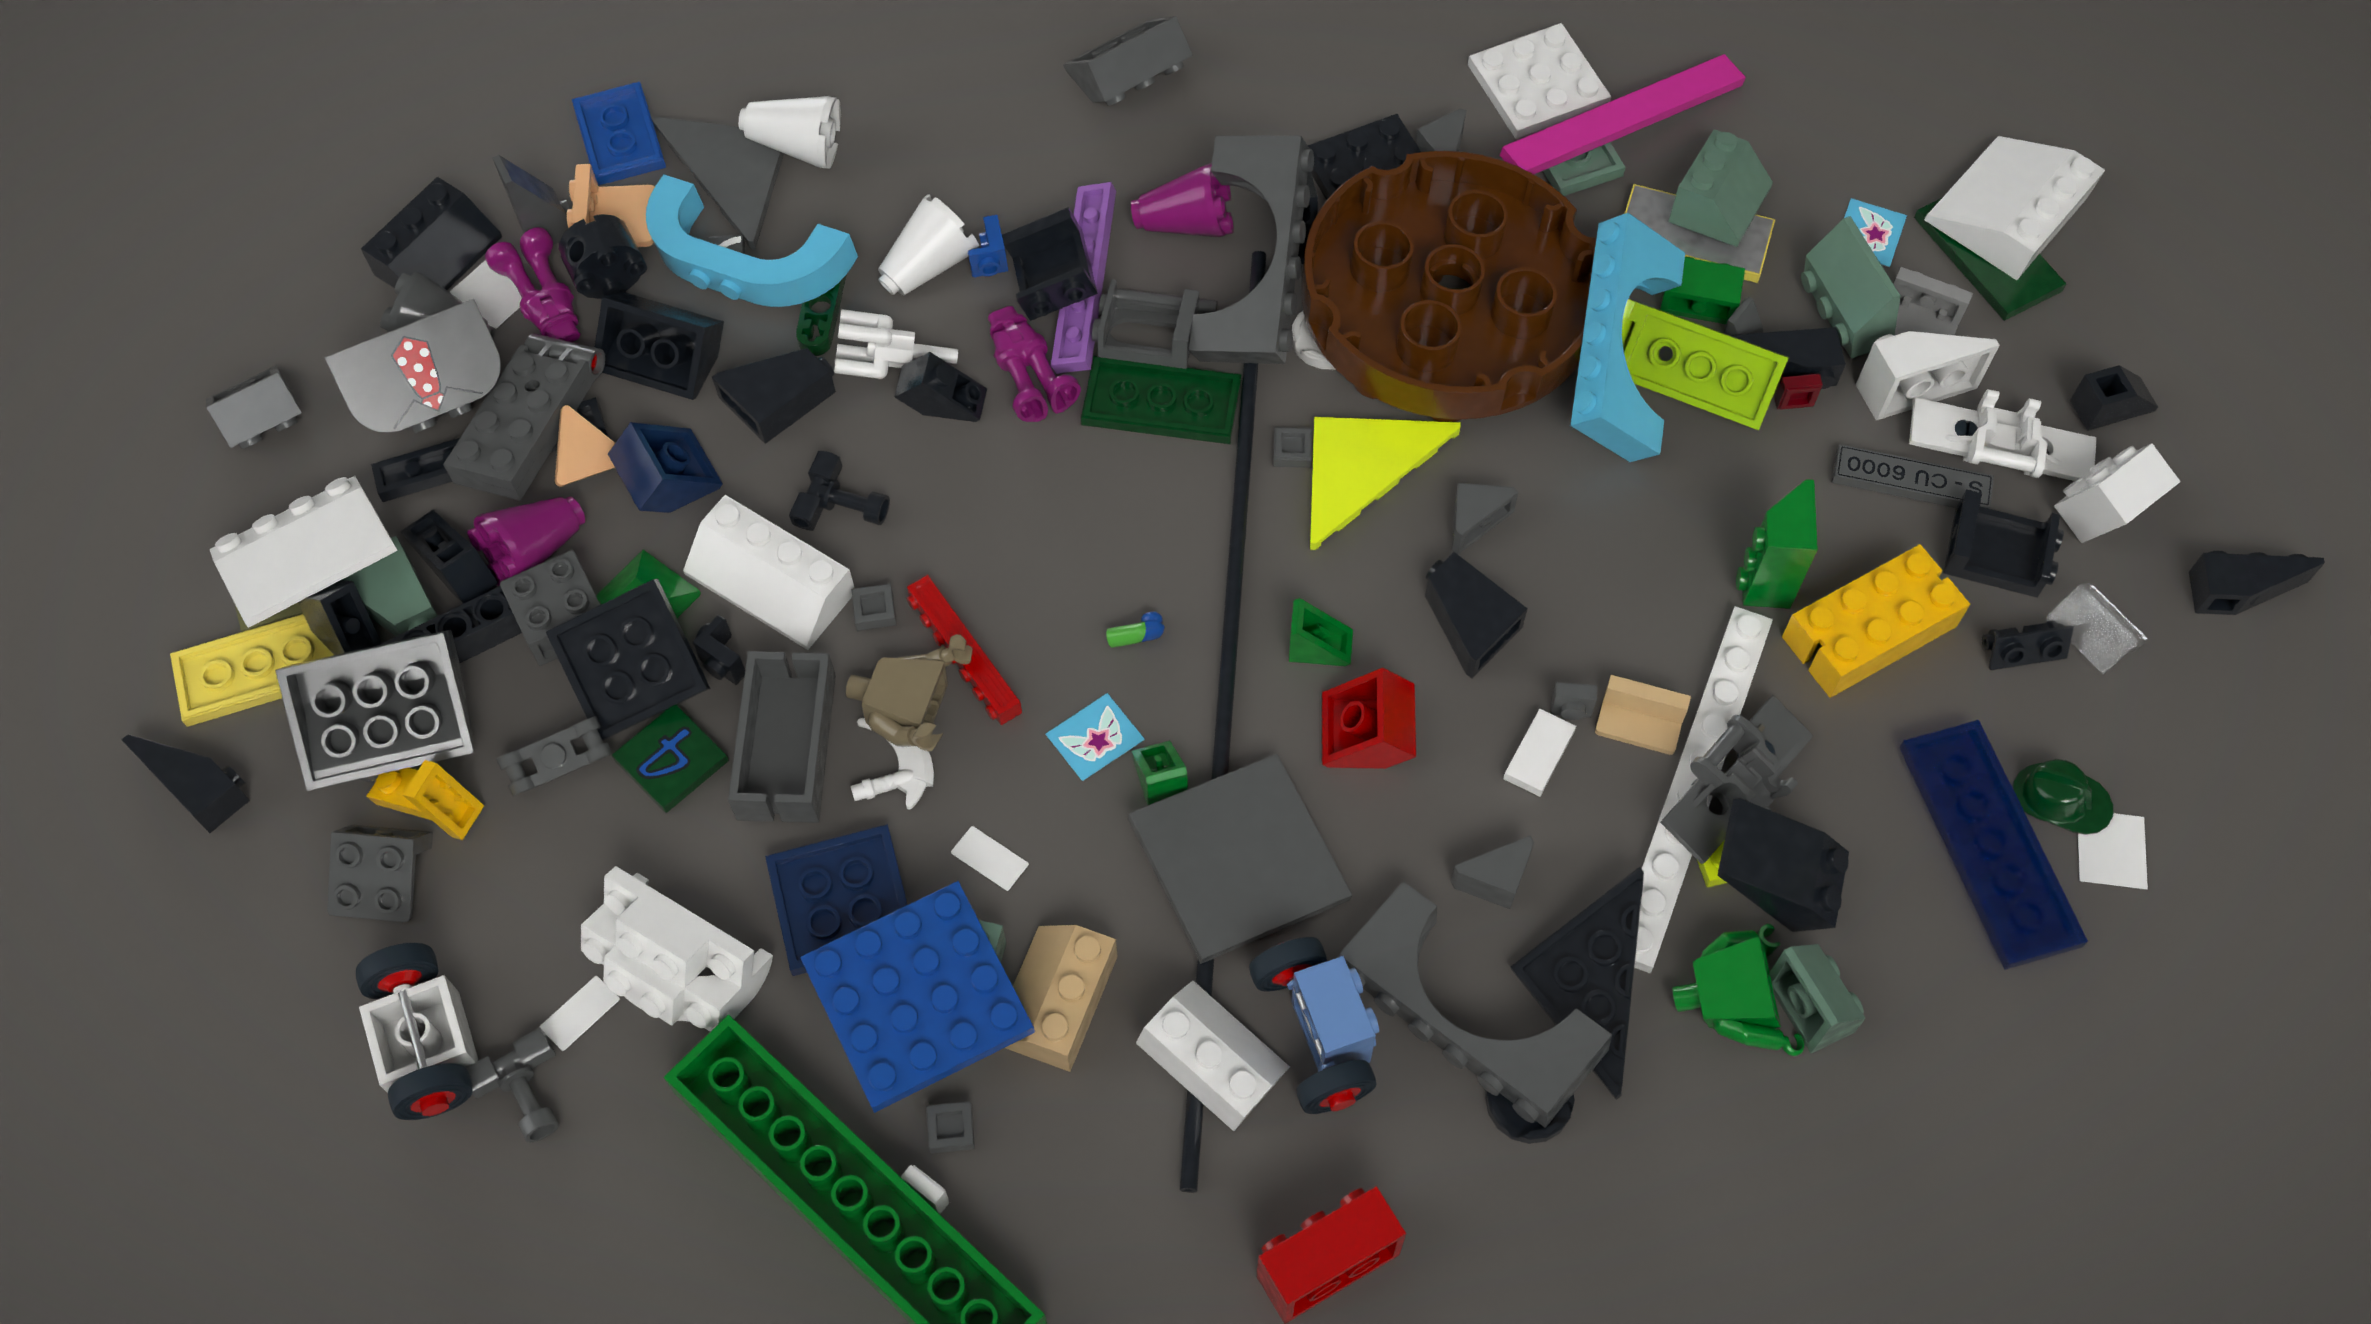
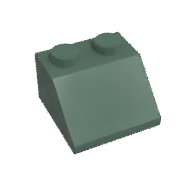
[1770,944,1866,1054]

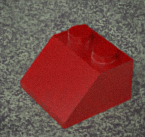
[1322,667,1416,769]

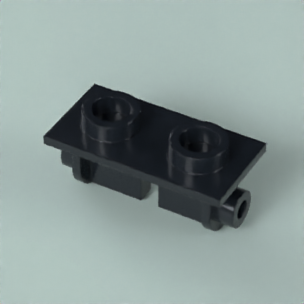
[1982,620,2074,670]

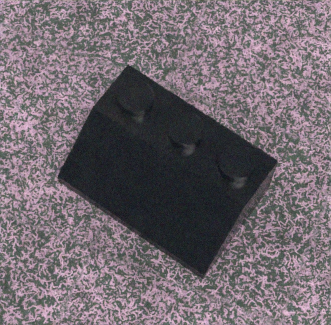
[361,177,502,290]
[595,292,724,400]

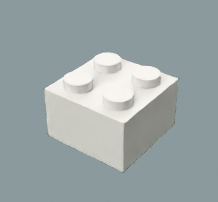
[2054,443,2181,543]

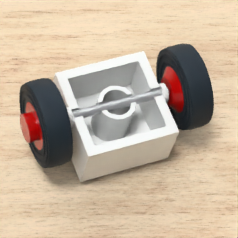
[356,943,479,1120]

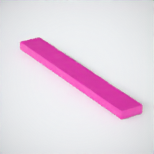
[1500,54,1746,174]

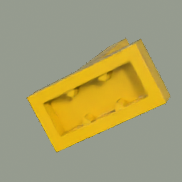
[366,760,484,840]

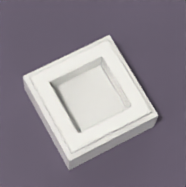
[901,1165,949,1214]

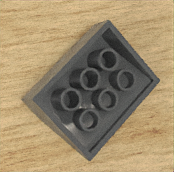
[275,629,475,791]

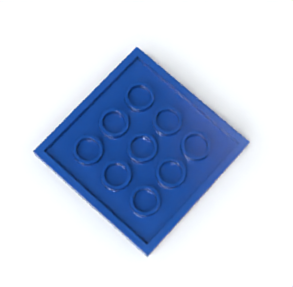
[800,881,1035,1113]

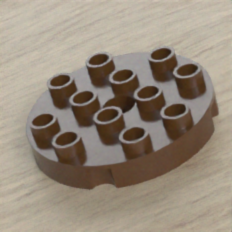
[1301,151,1596,422]

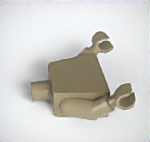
[846,635,973,752]

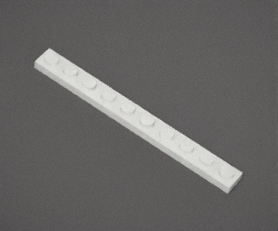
[1635,606,1773,973]

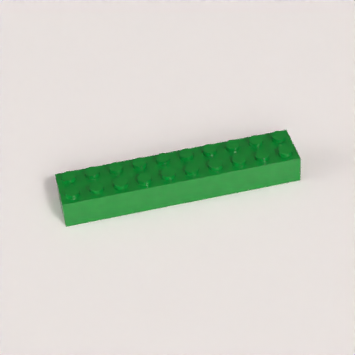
[663,1015,1048,1324]

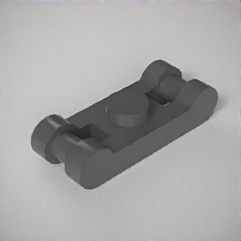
[496,716,613,796]

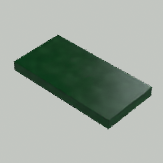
[1914,197,2066,321]
[1081,356,1241,444]

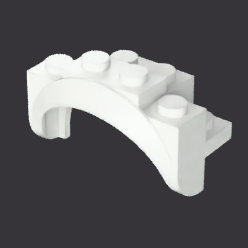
[581,866,773,1032]

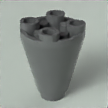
[380,272,495,339]

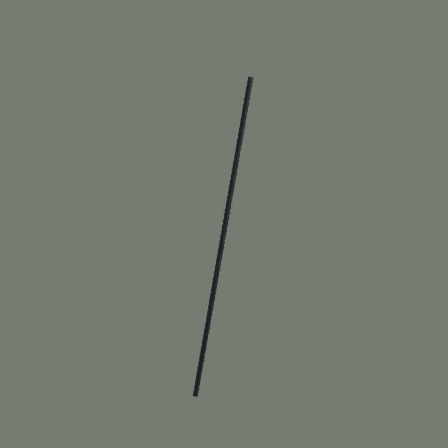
[1180,251,1266,1193]

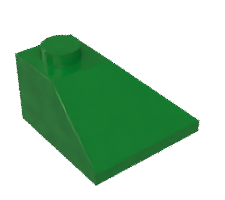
[596,550,701,619]

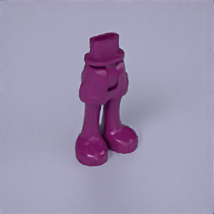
[485,227,580,342]
[988,306,1081,422]

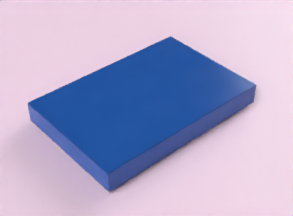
[572,82,666,186]

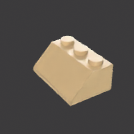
[1005,925,1117,1072]

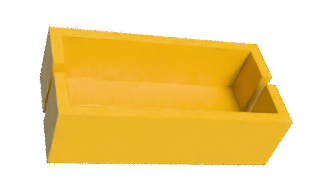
[1782,544,1970,698]

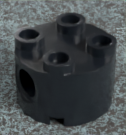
[559,214,647,299]

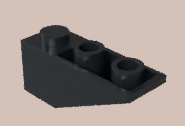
[2189,551,2325,615]

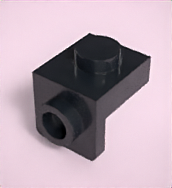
[693,615,745,685]

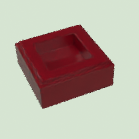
[1774,374,1823,410]

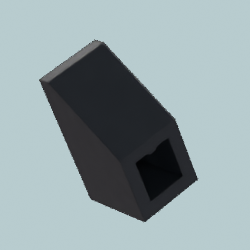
[894,352,987,422]
[2070,365,2158,431]

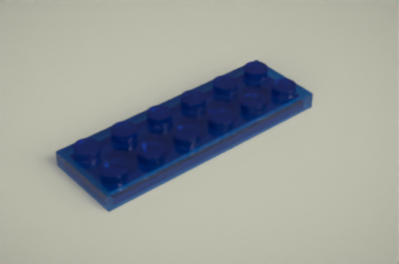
[1899,720,2088,970]

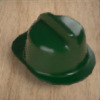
[2013,759,2113,835]

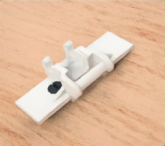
[1909,389,2096,481]

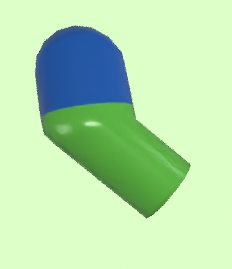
[1106,612,1165,648]

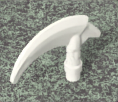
[850,718,934,810]

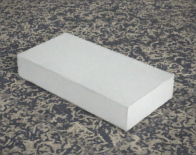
[1503,709,1576,797]

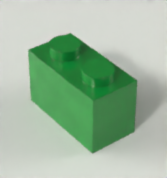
[1659,257,1745,324]

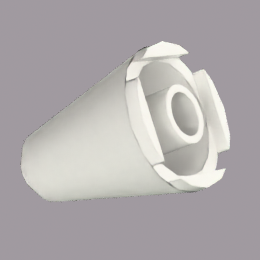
[738,96,841,169]
[878,194,979,296]

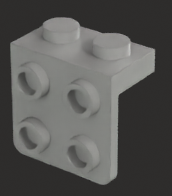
[1894,267,1973,335]

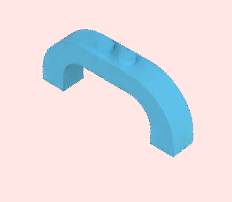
[646,174,858,307]

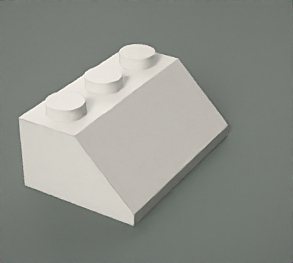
[1136,980,1290,1131]

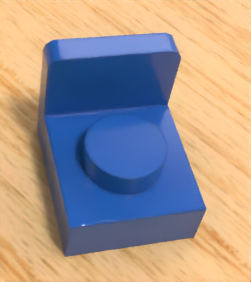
[968,215,1008,277]

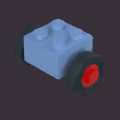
[1249,937,1379,1114]

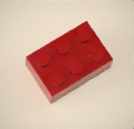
[1256,1186,1407,1324]

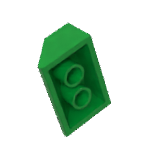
[1736,479,1818,609]

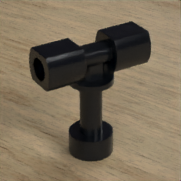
[789,451,890,531]

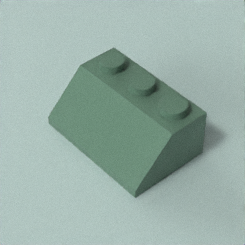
[1668,129,1773,247]
[1801,216,1901,358]

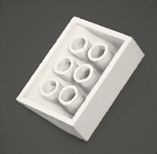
[1924,136,2105,280]
[210,476,398,628]

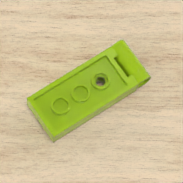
[1622,298,1789,430]

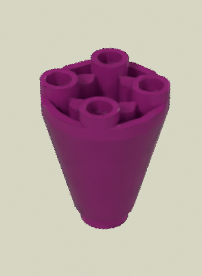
[1131,163,1234,237]
[467,496,585,586]

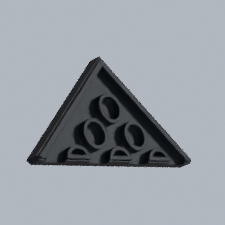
[1511,867,1644,1100]

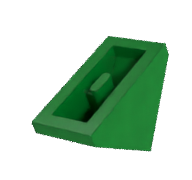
[1289,598,1353,667]
[1131,740,1188,806]

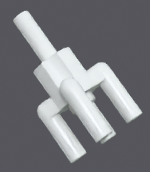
[834,309,958,379]

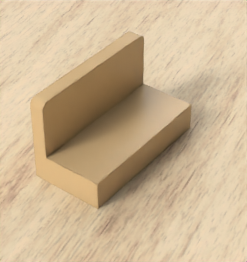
[1595,675,1691,755]

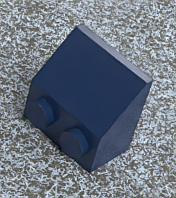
[608,422,723,513]

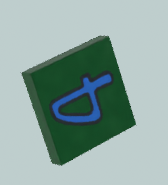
[612,705,729,813]

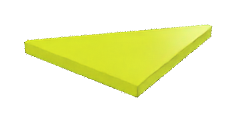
[1310,417,1461,550]

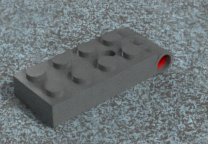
[443,333,605,501]

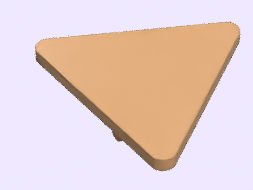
[555,405,615,487]

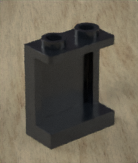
[1002,207,1098,321]
[1943,489,2064,598]

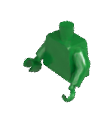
[1672,924,1805,1056]

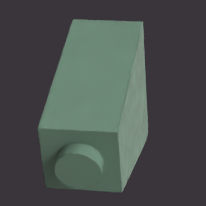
[342,536,438,636]

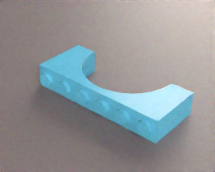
[1570,213,1685,462]

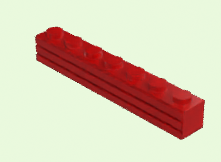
[906,575,1022,725]

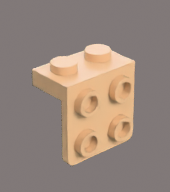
[567,164,655,247]

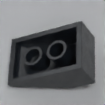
[1717,798,1849,932]

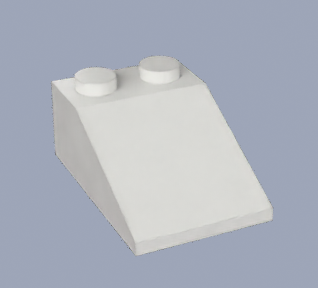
[1856,331,2000,421]

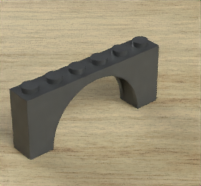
[1189,136,1314,364]
[1339,881,1612,1128]

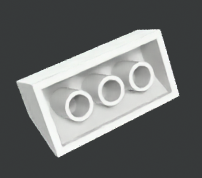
[683,495,855,650]

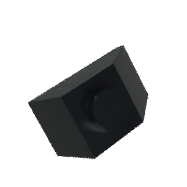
[298,580,382,655]

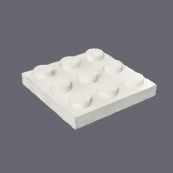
[1468,23,1611,140]

